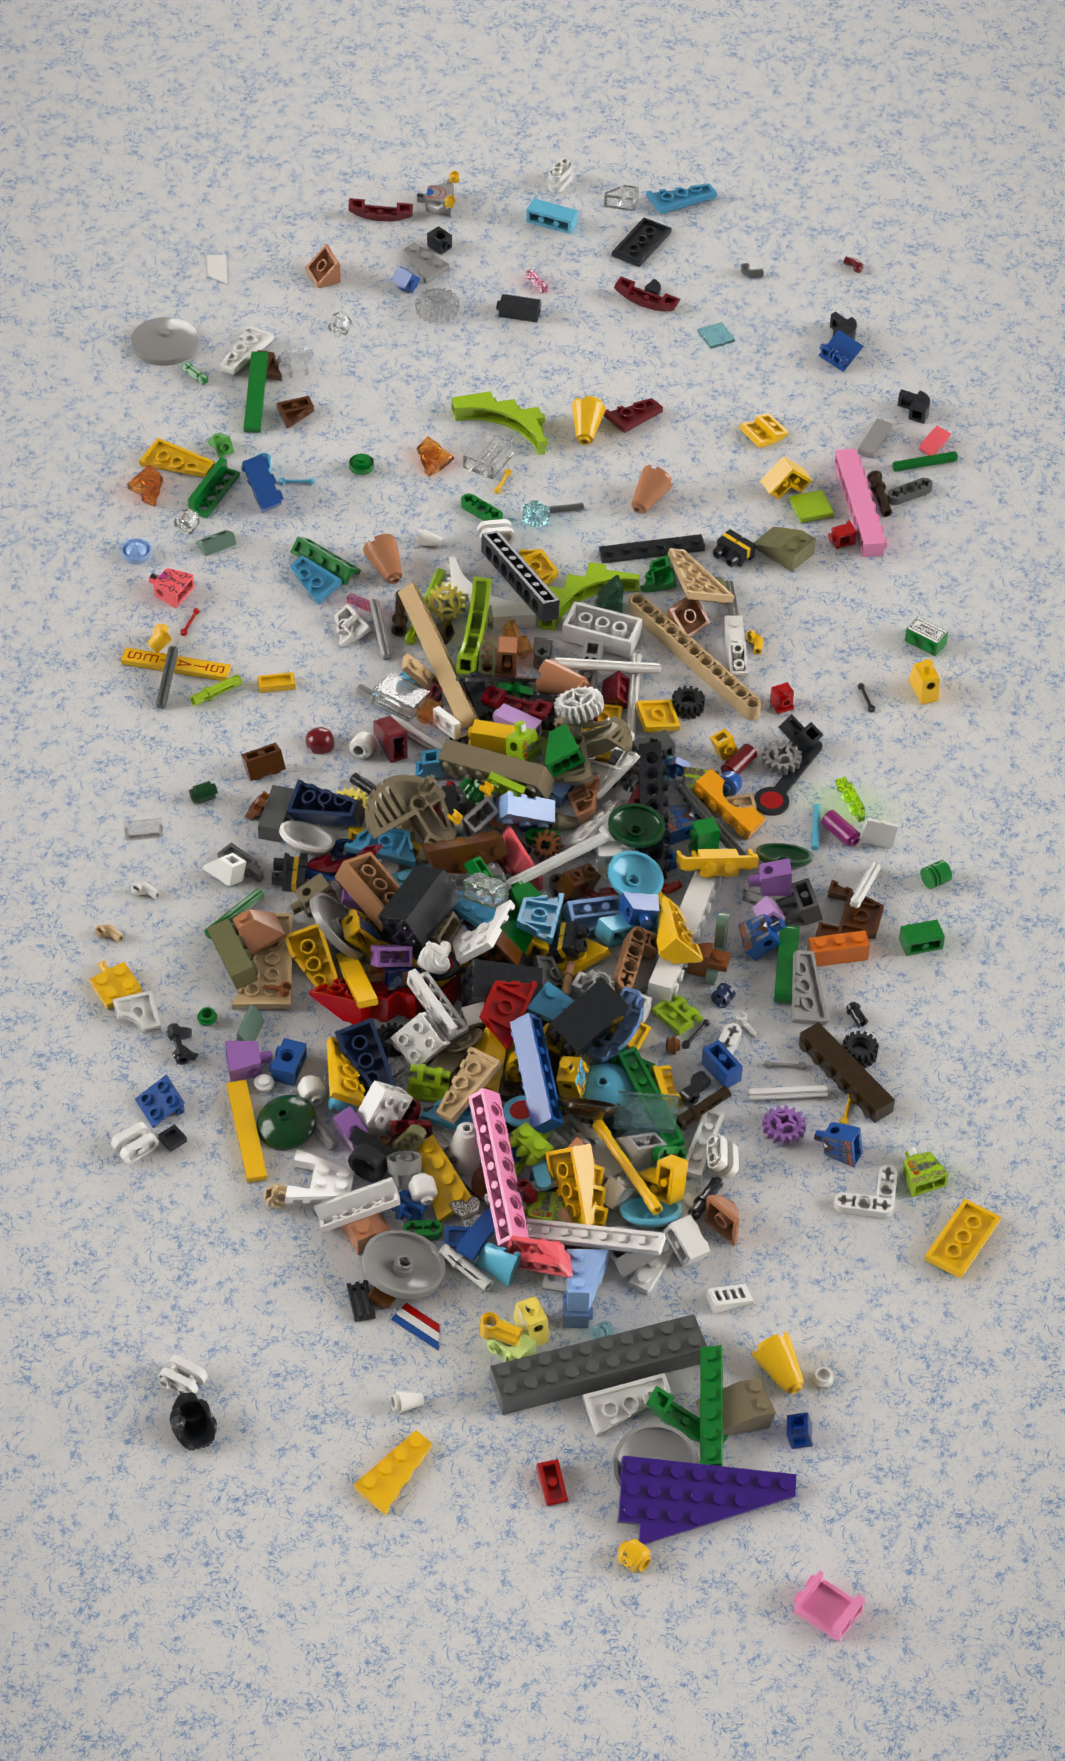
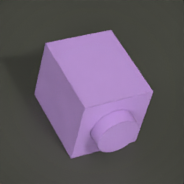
[753,896,785,921]

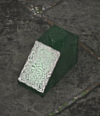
[595,575,624,613]

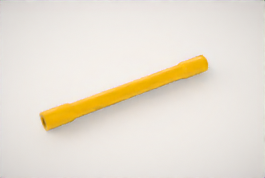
[592,1119,663,1215]

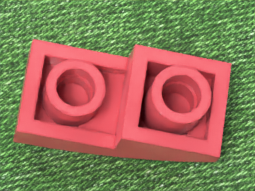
[919,425,951,456]

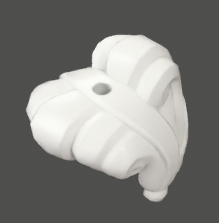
[417,941,451,975]

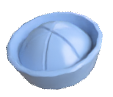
[121,538,152,564]

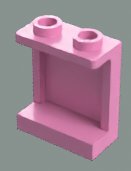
[793,1570,865,1642]

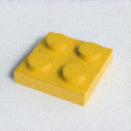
[635,699,681,733]

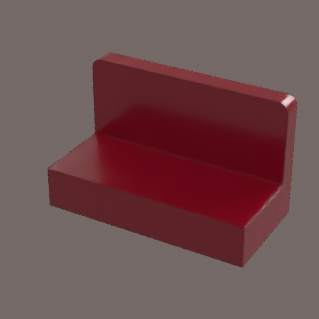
[602,670,630,709]

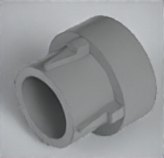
[387,1151,422,1190]

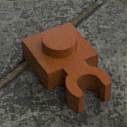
[245,791,270,820]

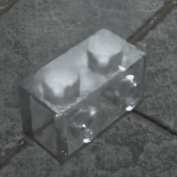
[462,873,509,909]

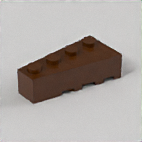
[421,830,509,880]

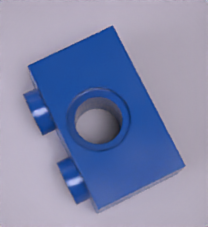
[269,1038,307,1086]

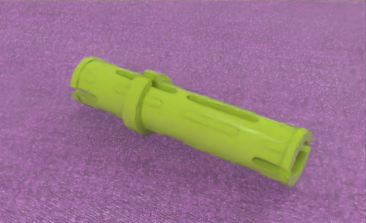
[190,674,242,706]

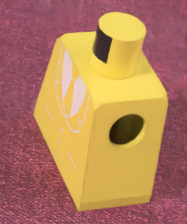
[513,1297,549,1347]

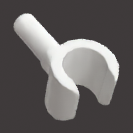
[735,1011,758,1037]

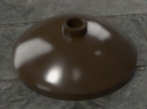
[559,1097,620,1124]

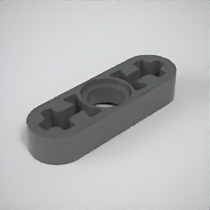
[887,478,933,505]

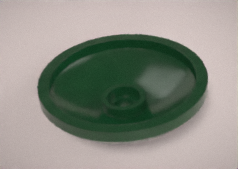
[608,803,665,848]
[756,843,813,871]
[256,1095,317,1150]

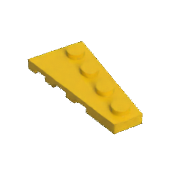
[354,1430,432,1515]

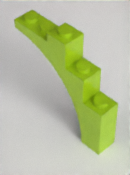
[451,391,548,455]
[538,562,640,631]
[456,576,492,675]

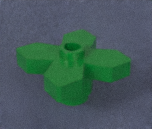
[496,682,537,699]

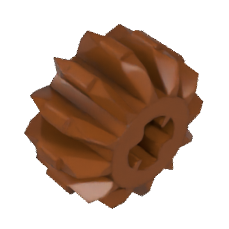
[531,829,564,860]

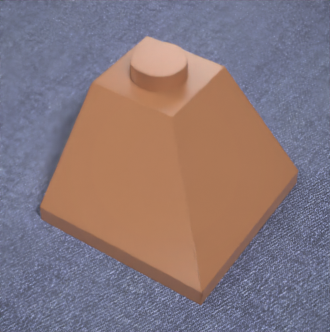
[233,909,287,956]
[704,1195,740,1246]
[341,1212,391,1255]

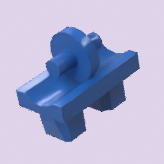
[390,1190,427,1221]

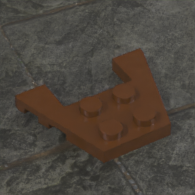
[815,880,884,939]

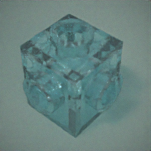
[522,500,550,527]

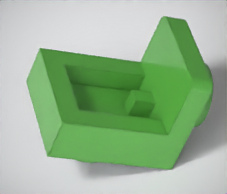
[207,432,234,457]

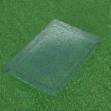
[614,1091,679,1134]

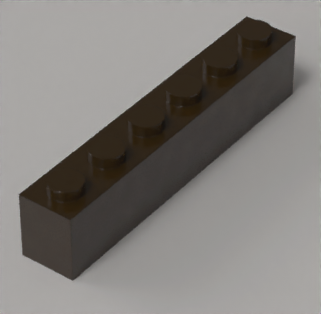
[799,1022,895,1123]

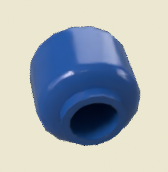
[720,771,742,797]

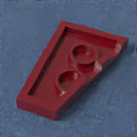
[604,398,663,433]

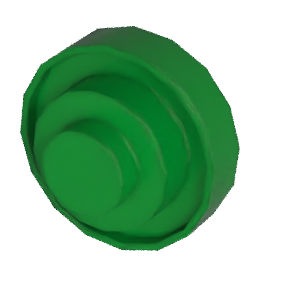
[349,453,374,475]

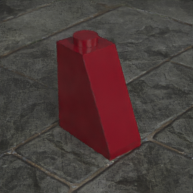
[373,716,408,763]

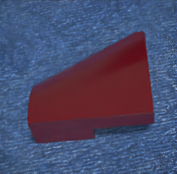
[389,1119,433,1140]

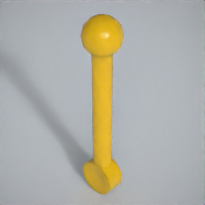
[494,469,511,494]
[840,1094,851,1124]

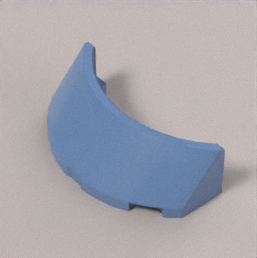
[586,986,644,1064]

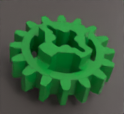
[459,778,497,805]

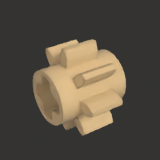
[264,1183,288,1210]

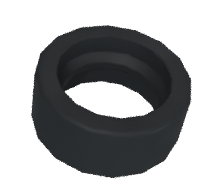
[348,1144,387,1182]

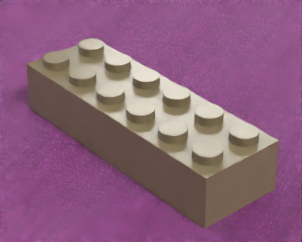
[438,739,556,799]

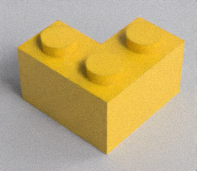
[760,456,813,499]
[636,1154,688,1205]

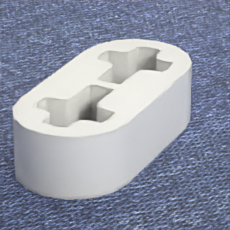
[718,1023,742,1055]

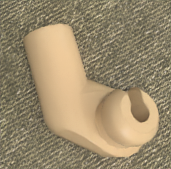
[95,924,124,943]

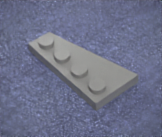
[792,950,829,1025]

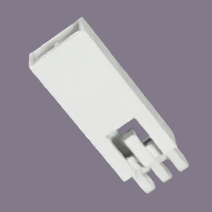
[562,1126,626,1182]

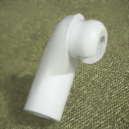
[131,882,161,899]

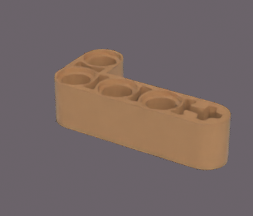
[612,926,659,998]

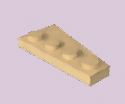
[436,1046,503,1124]

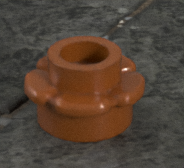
[666,1035,680,1055]

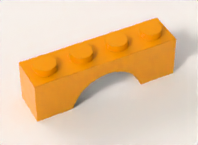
[692,768,766,840]

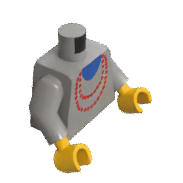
[417,170,460,216]
[447,781,499,837]

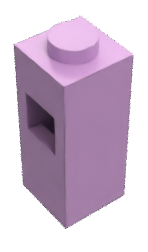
[493,703,542,737]

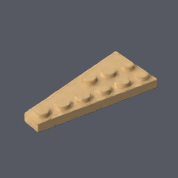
[668,548,735,604]
[232,913,293,1010]

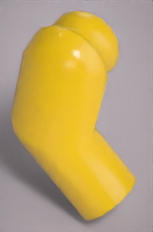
[746,630,763,655]

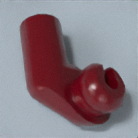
[844,256,864,273]

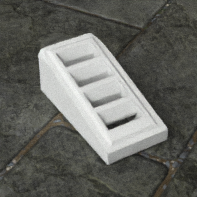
[706,1284,753,1314]

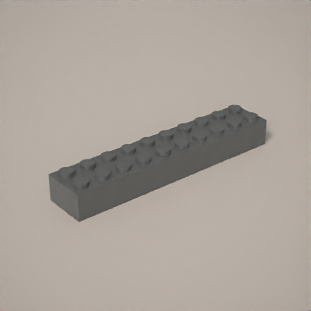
[490,1314,707,1415]

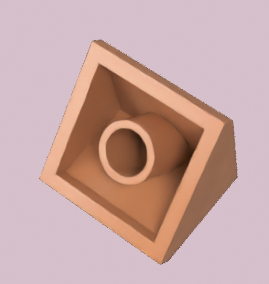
[305,244,341,288]
[667,596,711,637]

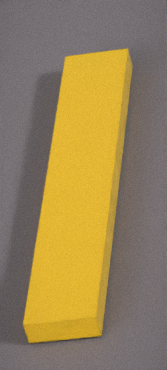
[335,953,378,1008]
[226,1079,267,1183]

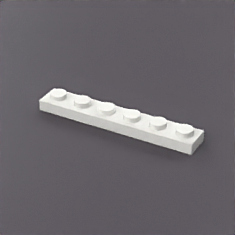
[629,1192,696,1295]

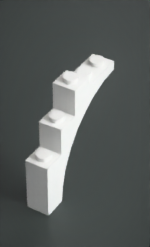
[442,557,536,630]

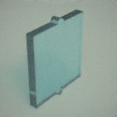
[697,322,735,349]

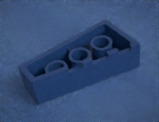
[287,779,365,828]

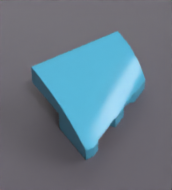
[476,1242,521,1287]

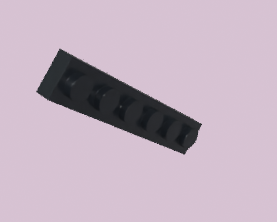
[598,534,705,564]

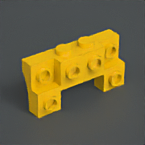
[676,849,759,878]

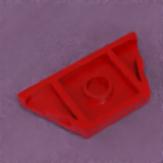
[479,981,537,1050]

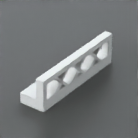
[407,969,469,1041]
[314,1177,400,1233]

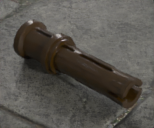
[867,470,892,517]
[391,590,408,636]
[674,1085,732,1131]

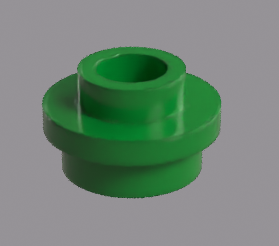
[197,1007,217,1026]

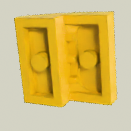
[739,413,789,448]

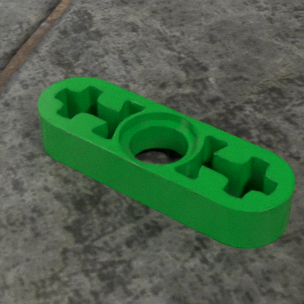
[461,493,503,521]

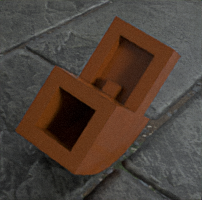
[687,943,732,977]

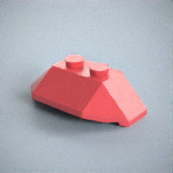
[497,825,543,891]
[507,1235,573,1278]

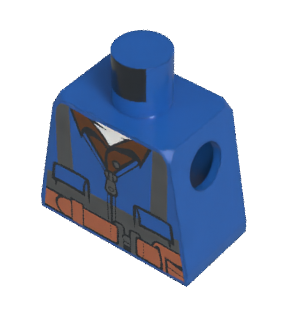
[666,805,702,846]
[738,914,785,961]
[814,1122,863,1167]

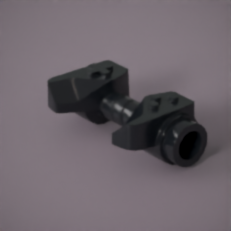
[166,1023,199,1065]

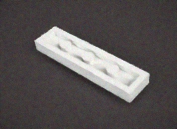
[685,1110,725,1180]

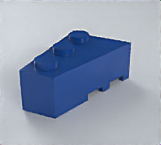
[241,454,283,513]

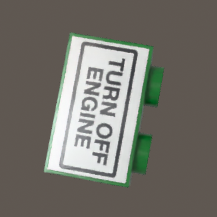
[905,616,948,656]

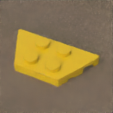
[517,549,559,586]
[547,938,611,981]

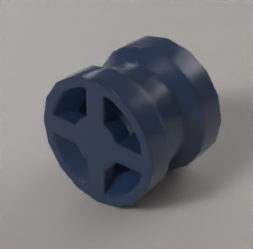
[711,983,736,1008]

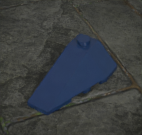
[335,1018,397,1087]

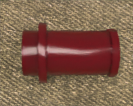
[428,684,442,703]
[517,1179,539,1204]

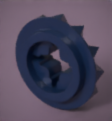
[330,838,359,860]

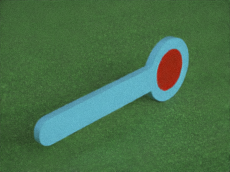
[503,1095,552,1190]

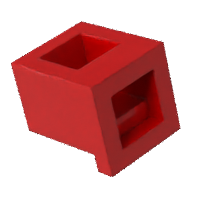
[828,520,857,549]
[770,682,794,714]

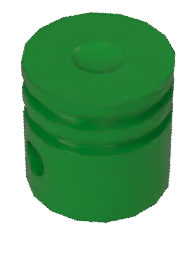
[920,860,952,889]

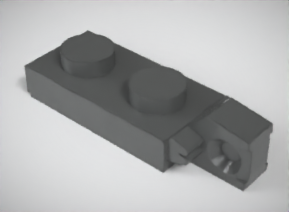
[217,842,264,883]

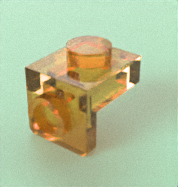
[414,697,443,725]

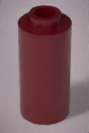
[721,744,757,775]

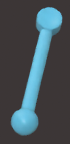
[279,478,315,485]

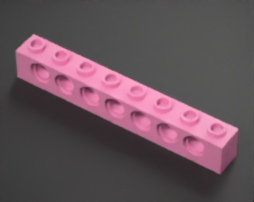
[468,1088,529,1248]

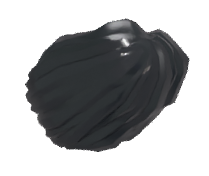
[169,1392,217,1451]

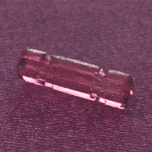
[526,269,548,293]
[347,593,372,613]

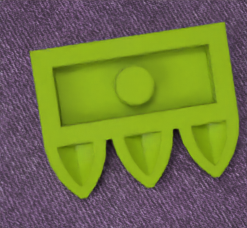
[509,1122,554,1166]

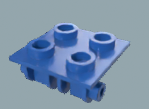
[818,330,864,372]
[135,1074,185,1128]

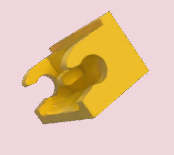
[651,1065,682,1108]

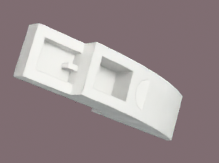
[724,615,749,675]

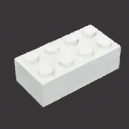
[562,601,642,658]

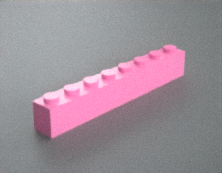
[834,448,887,557]

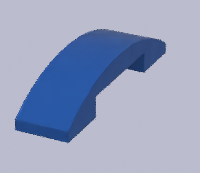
[456,1207,495,1261]

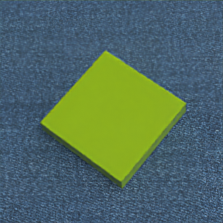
[789,490,834,523]

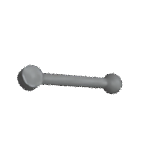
[764,1060,806,1070]

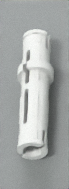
[439,1244,494,1292]

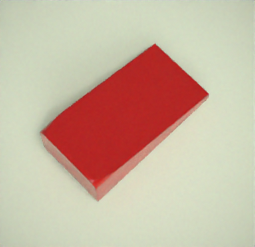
[536,1459,568,1506]

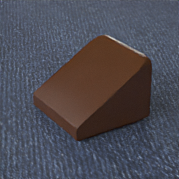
[368,1286,396,1310]

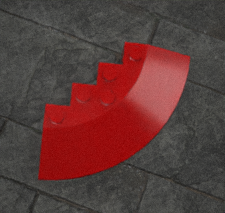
[309,969,462,1025]

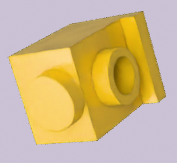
[709,728,738,760]

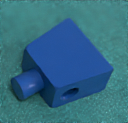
[618,892,659,929]

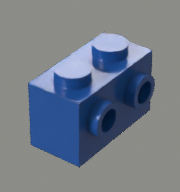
[701,1040,743,1088]

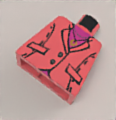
[149,568,194,608]

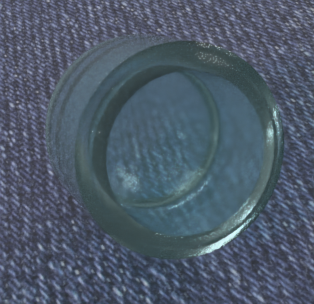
[593,1320,614,1339]

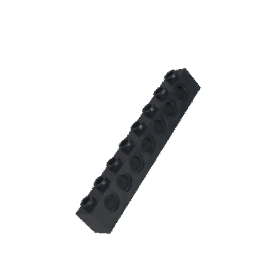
[481,530,560,622]
[639,741,671,879]

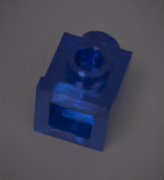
[786,1412,813,1449]

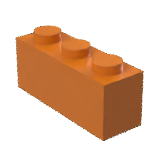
[807,930,870,967]

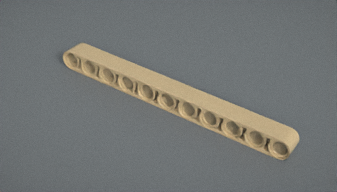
[398,582,479,730]
[629,593,761,721]

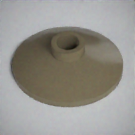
[446,1028,483,1053]

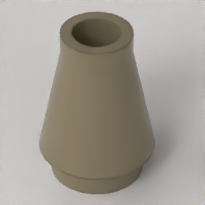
[550,813,578,831]

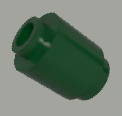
[189,781,218,804]

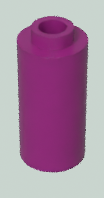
[821,810,860,847]

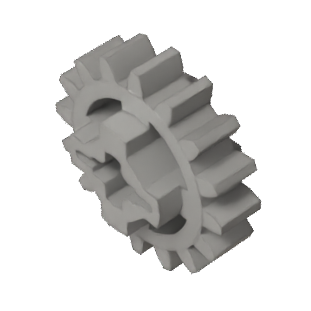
[761,740,802,775]

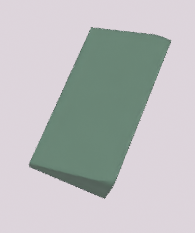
[196,530,236,556]
[236,1004,264,1041]

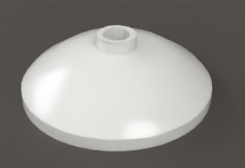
[279,821,335,854]

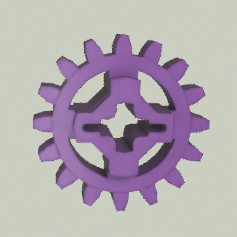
[762,1105,806,1146]

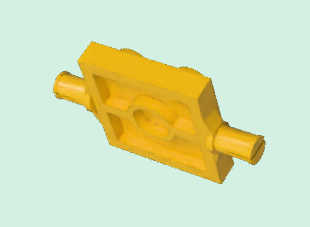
[89,961,143,1010]

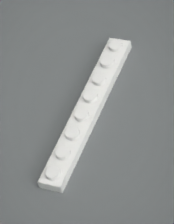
[525,1218,666,1255]

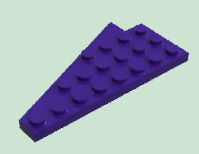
[617,1455,797,1545]

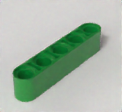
[774,925,799,1004]

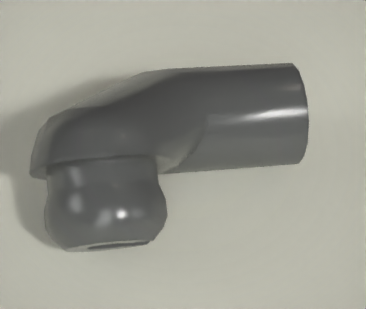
[740,263,764,278]

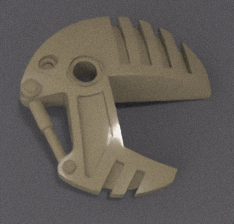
[543,716,632,785]
[365,774,457,862]

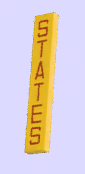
[121,647,231,681]

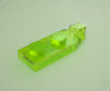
[835,776,865,823]

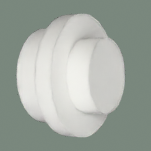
[254,1074,274,1093]
[812,1367,834,1388]

